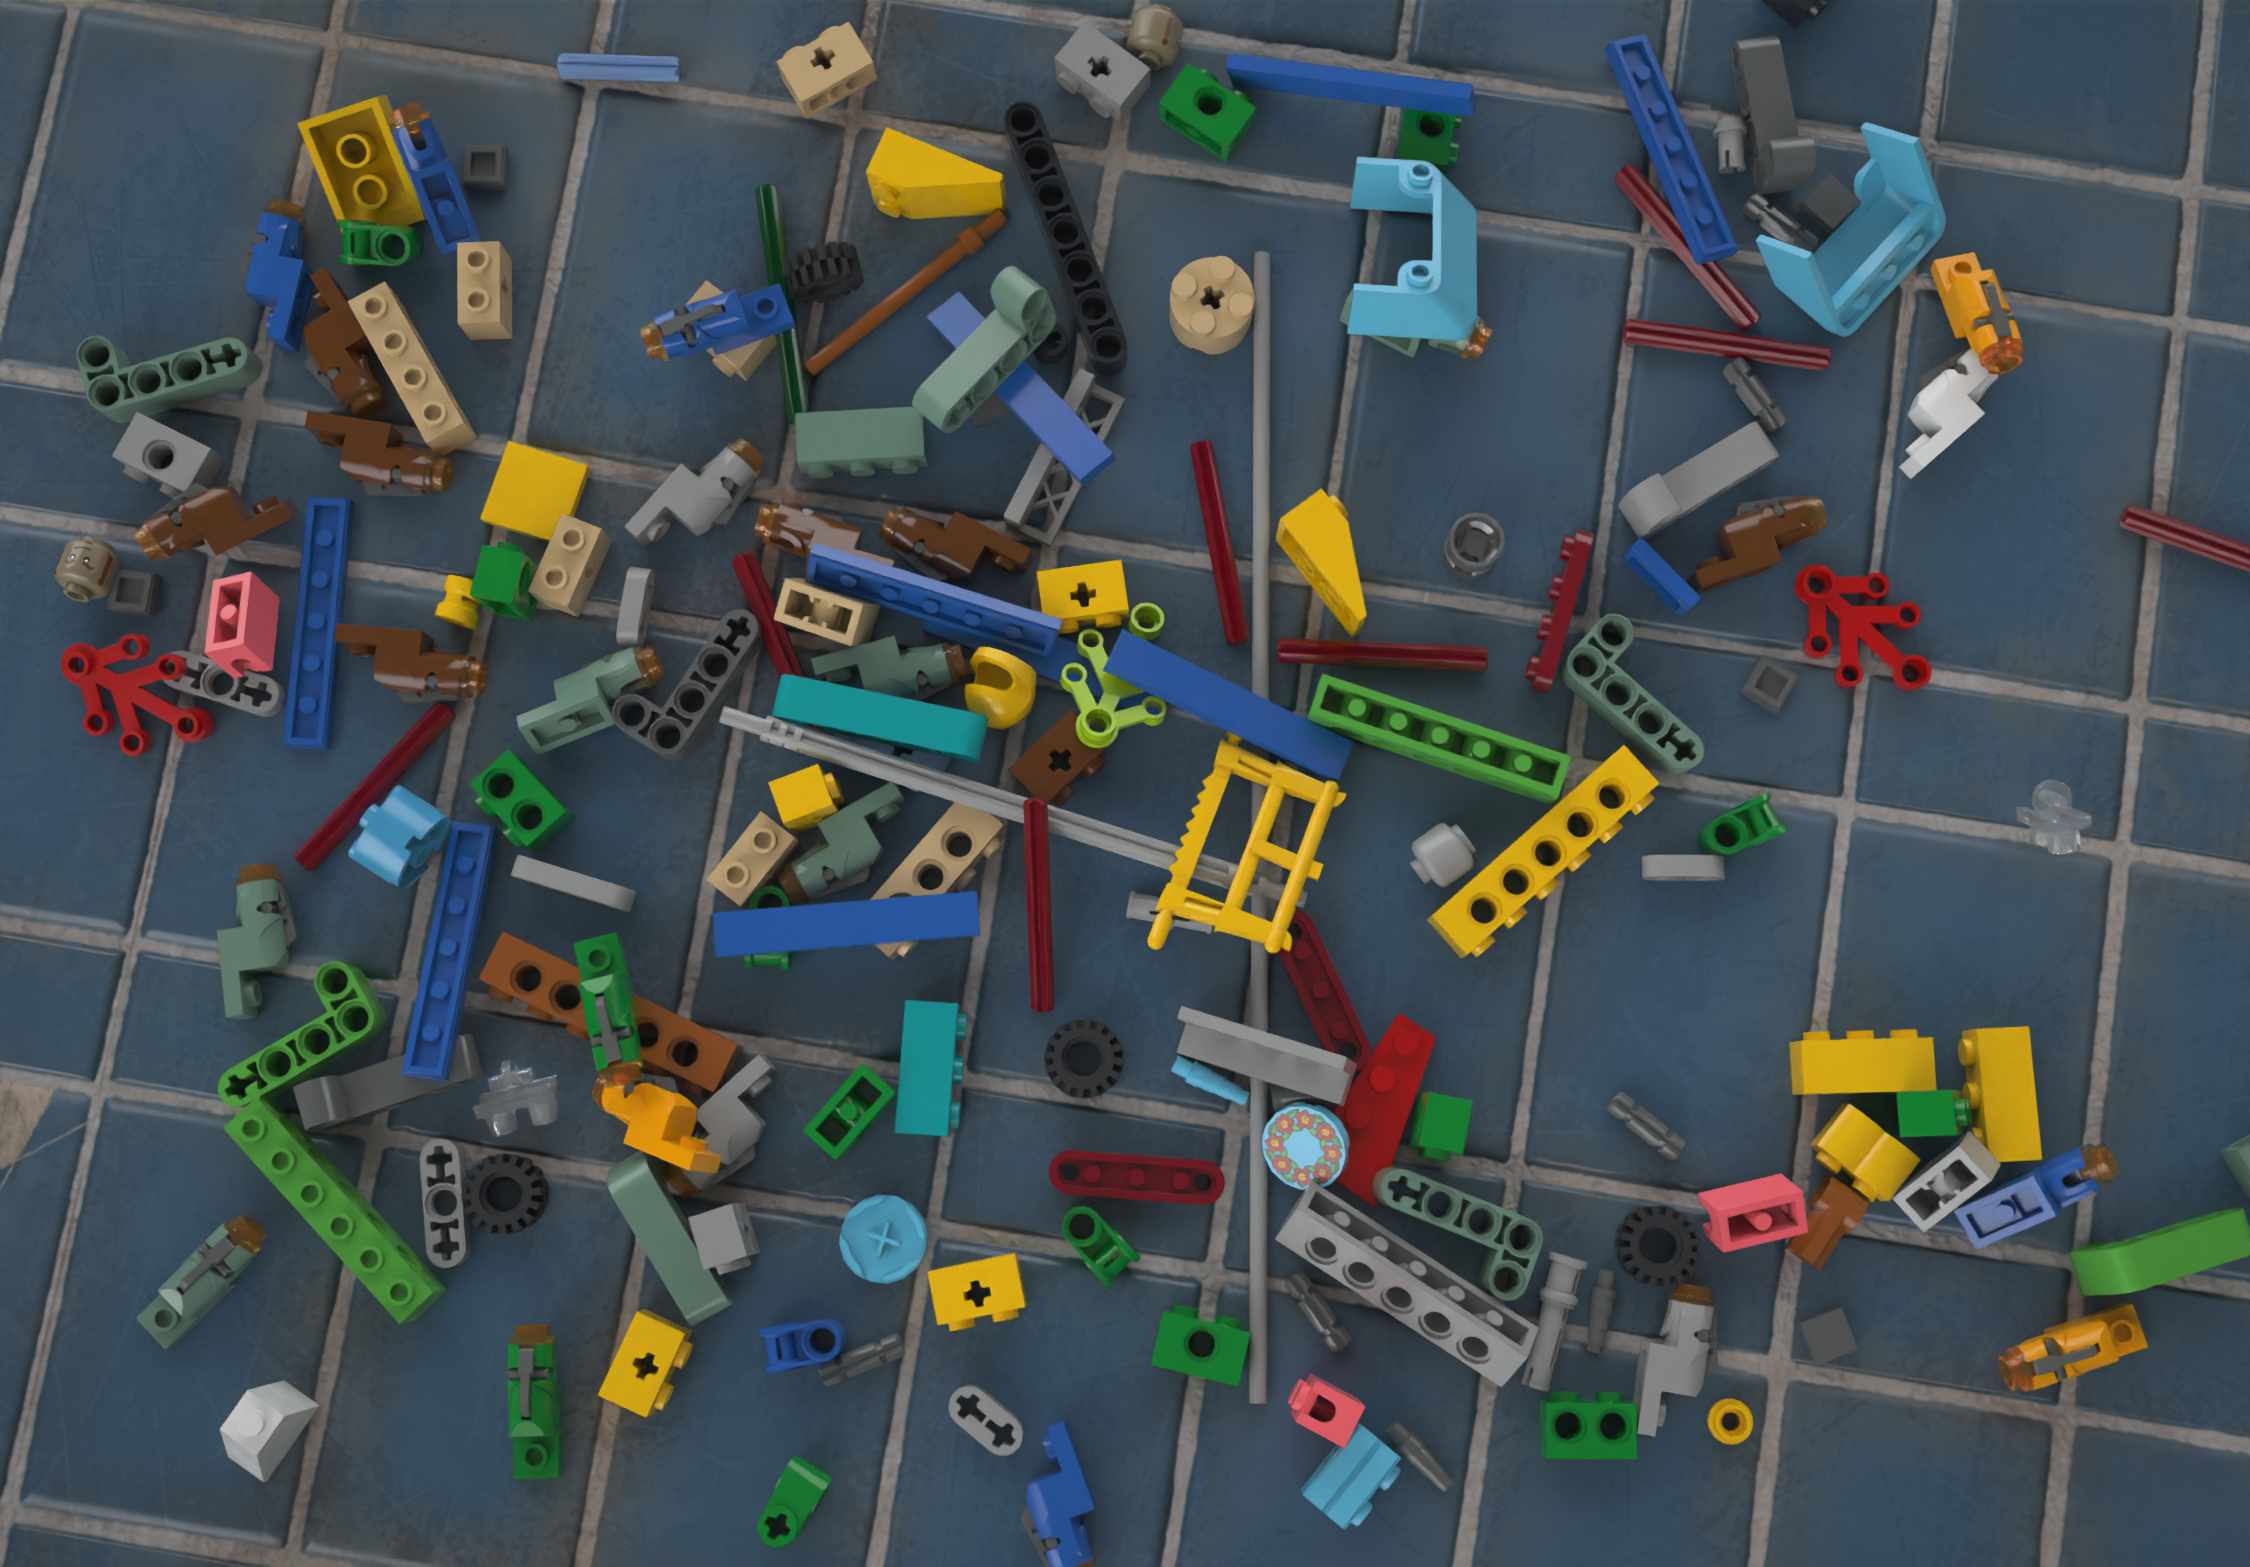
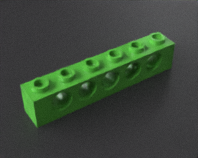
[1307,673,1571,805]
[223,1097,448,1324]

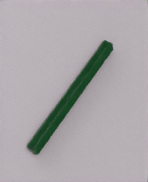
[755,184,810,424]

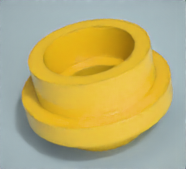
[1707,1398,1753,1445]

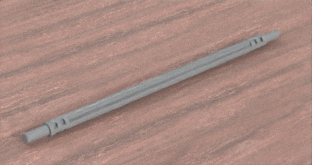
[719,706,1308,908]

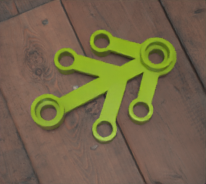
[1060,603,1167,748]

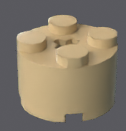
[1169,256,1255,354]

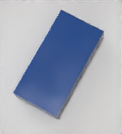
[1622,537,1701,617]

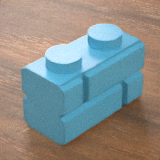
[1300,1421,1401,1530]

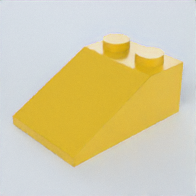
[297,95,426,234]
[866,127,1007,219]
[1275,488,1367,639]

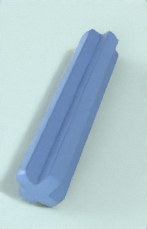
[557,53,681,82]

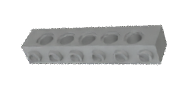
[1275,1181,1539,1387]

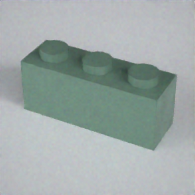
[795,407,928,479]

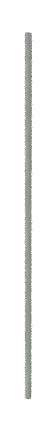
[1249,251,1270,1404]

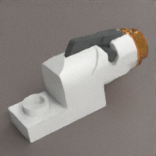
[1899,347,2007,479]

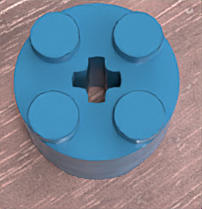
[348,785,452,890]

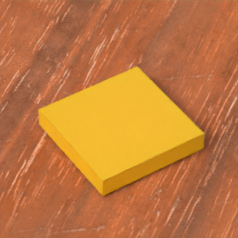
[480,441,591,543]

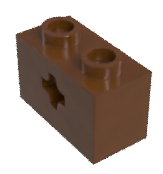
[1008,709,1107,808]

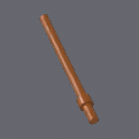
[803,209,1008,377]

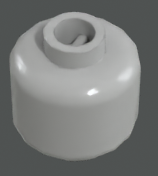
[1409,823,1477,887]

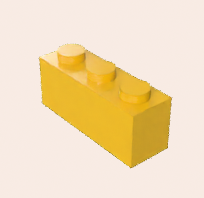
[1958,1026,2042,1162]
[1789,1029,1937,1095]

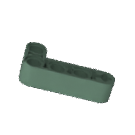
[912,266,1057,433]
[76,335,262,423]
[1560,614,1704,776]
[607,1150,733,1326]
[1372,1167,1543,1301]

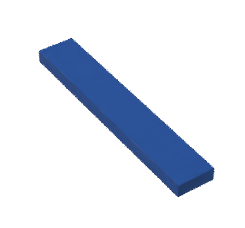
[1604,33,1738,265]
[1225,54,1477,117]
[927,291,1116,487]
[283,497,354,750]
[805,542,1062,658]
[922,620,1168,715]
[1103,629,1354,782]
[401,821,499,1082]
[713,891,981,958]

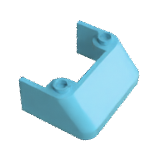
[1756,122,1946,337]
[1347,157,1477,340]

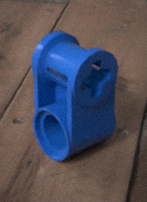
[759,1318,848,1374]

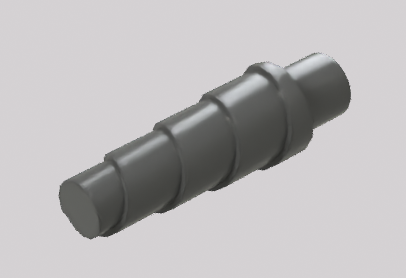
[1586,1269,1617,1354]
[1385,1420,1454,1492]

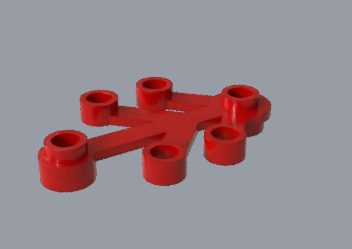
[1794,564,1932,691]
[61,634,214,756]

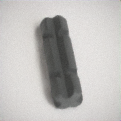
[1742,192,1818,252]
[1723,357,1788,434]
[1606,1092,1687,1160]
[1285,1271,1351,1352]
[819,1333,905,1386]

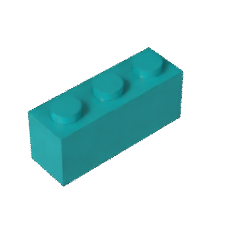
[895,1000,968,1137]

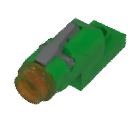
[573,932,644,1088]
[507,1324,563,1479]

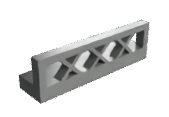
[1003,368,1125,548]
[1177,1006,1357,1106]

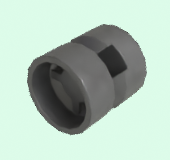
[1442,512,1505,581]

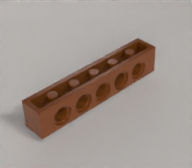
[479,932,744,1097]

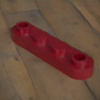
[1524,529,1594,694]
[1278,909,1371,1072]
[1049,1150,1225,1205]

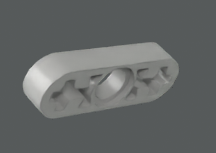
[163,651,286,717]
[510,855,637,913]
[420,1139,472,1268]

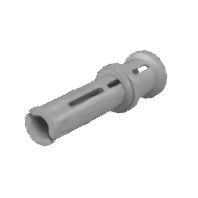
[1521,1251,1588,1392]

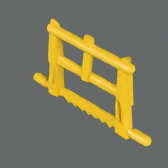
[1147,732,1347,953]

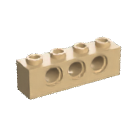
[348,281,477,457]
[870,802,1006,960]

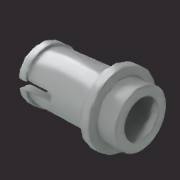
[1713,117,1747,174]

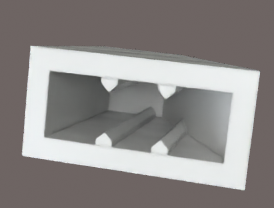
[220,1380,320,1482]

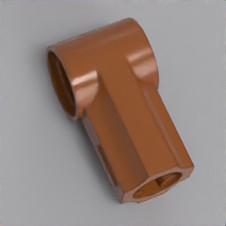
[1785,1174,1869,1270]

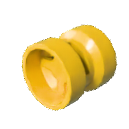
[434,575,480,629]

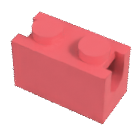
[204,572,280,679]
[1698,1174,1808,1253]
[1287,1373,1366,1448]

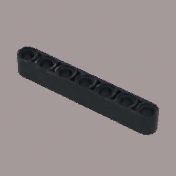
[1004,101,1127,376]

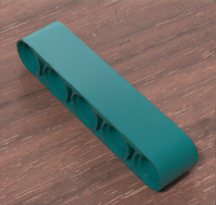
[772,674,989,762]

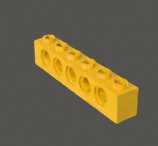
[1427,745,1659,959]

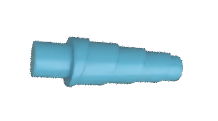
[1170,1056,1250,1105]

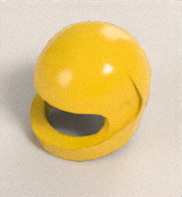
[964,647,1037,729]

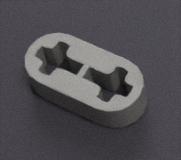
[616,566,655,648]
[1642,855,1725,881]
[948,1384,1024,1456]

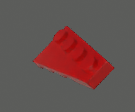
[1332,1013,1436,1208]

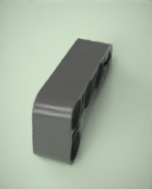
[1731,35,1816,195]
[612,609,764,761]
[293,1034,485,1132]

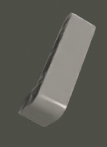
[1618,421,1780,540]

